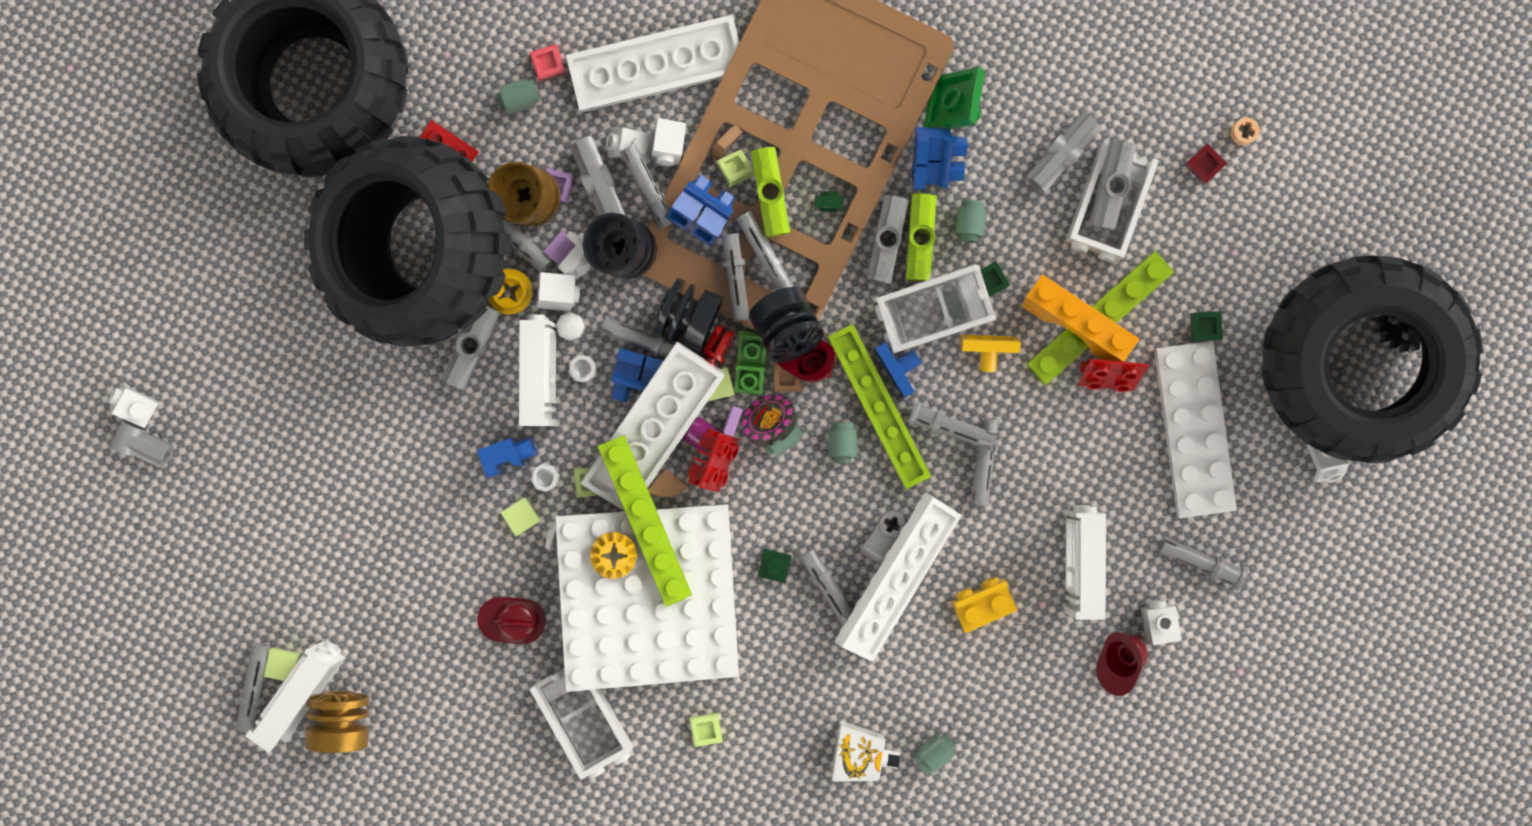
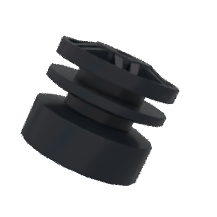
[582,212,657,280]
[655,278,723,353]
[748,287,825,363]

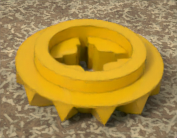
[488,269,533,315]
[590,532,637,579]

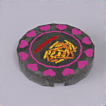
[741,394,797,447]

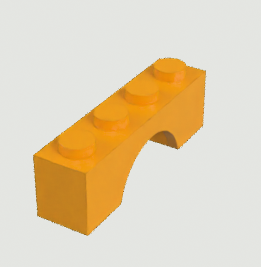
[1021,274,1140,362]

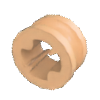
[1230,118,1260,146]

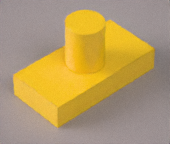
[959,334,1021,372]

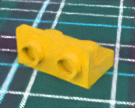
[951,576,1018,634]

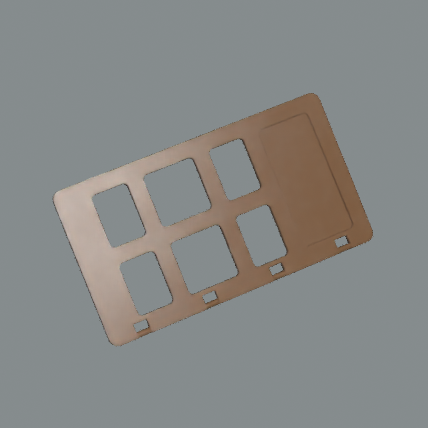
[643,0,954,330]

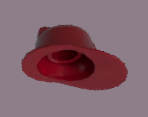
[777,340,836,383]
[477,596,546,644]
[1096,632,1148,696]

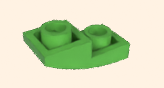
[734,331,766,395]

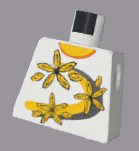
[831,721,900,781]

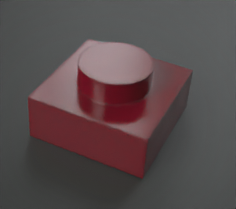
[1184,143,1228,185]

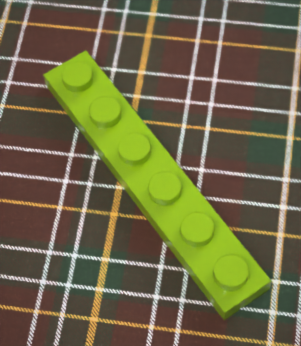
[1026,251,1174,385]
[827,324,932,489]
[597,435,692,607]

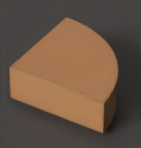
[711,125,743,160]
[773,363,802,392]
[648,469,688,498]

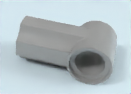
[110,420,174,468]

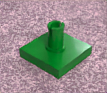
[923,67,985,130]

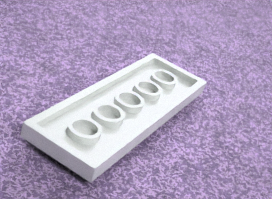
[566,15,739,113]
[581,341,725,512]
[1154,341,1237,518]
[834,492,962,662]

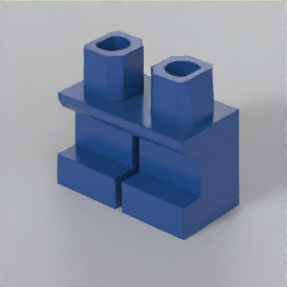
[911,127,968,190]
[665,175,735,247]
[611,348,663,403]
[477,438,538,478]

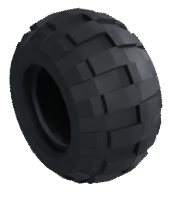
[197,0,409,177]
[304,136,511,347]
[1261,255,1483,464]

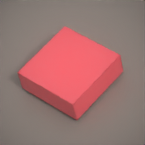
[529,44,566,82]

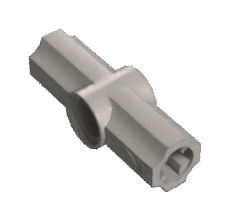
[1025,112,1101,193]
[570,136,626,216]
[1089,139,1137,230]
[866,195,909,285]
[441,306,501,391]

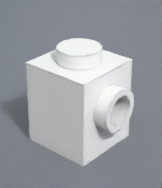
[650,118,686,167]
[536,272,580,311]
[1140,600,1182,645]

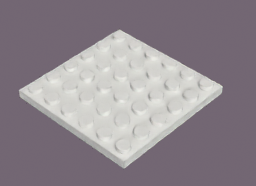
[555,505,739,692]

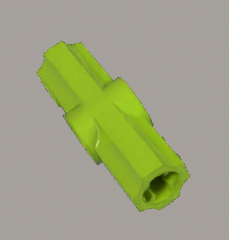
[751,147,791,238]
[905,193,937,282]

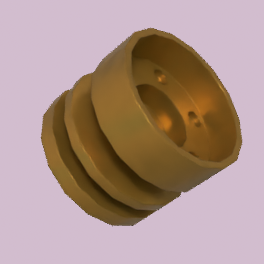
[488,162,561,226]
[305,691,369,753]

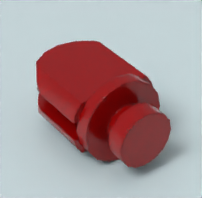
[701,325,735,367]

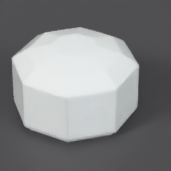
[556,312,585,341]
[568,355,597,383]
[530,463,560,492]

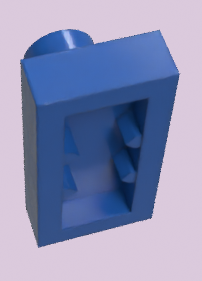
[874,343,922,398]

